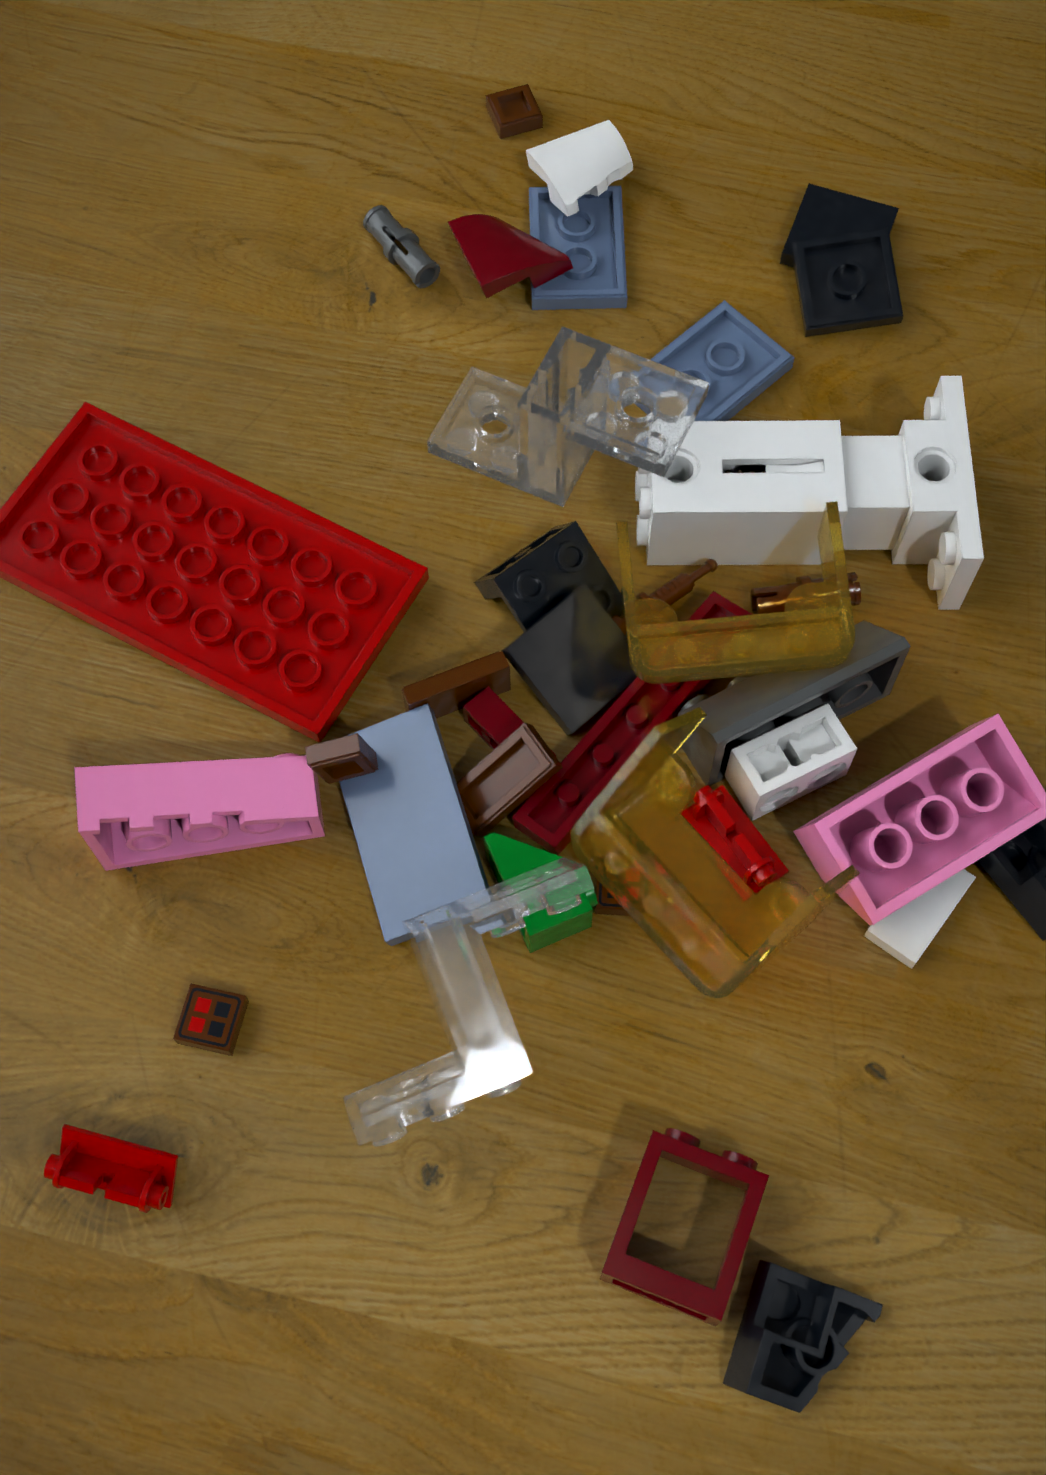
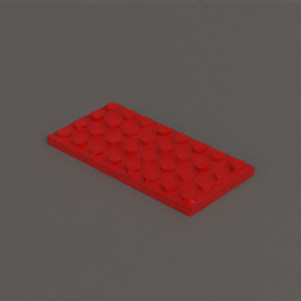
[0,402,429,743]

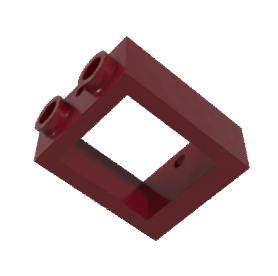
[600,1128,769,1327]

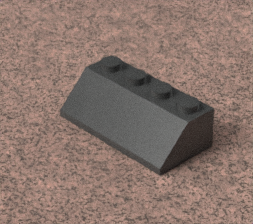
[674,620,911,786]

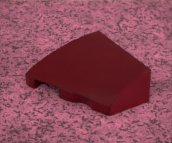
[448,214,573,299]

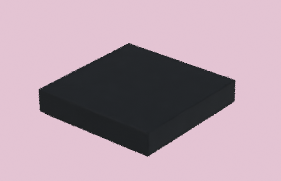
[780,183,899,267]
[791,227,903,337]
[501,584,648,735]

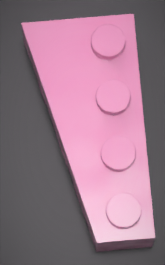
[74,753,325,871]

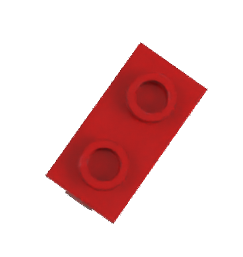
[678,785,789,903]
[44,1124,178,1213]

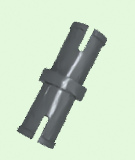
[363,205,440,288]

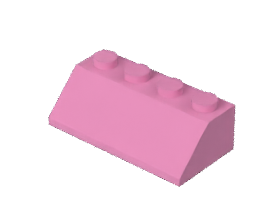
[793,714,1046,925]

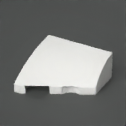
[526,120,633,217]

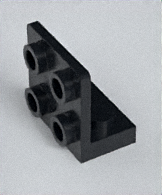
[474,521,629,632]

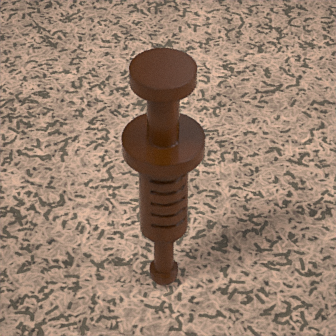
[611,559,718,638]

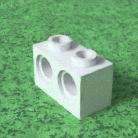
[725,704,857,821]

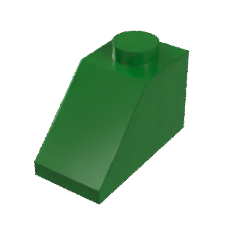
[484,832,598,953]

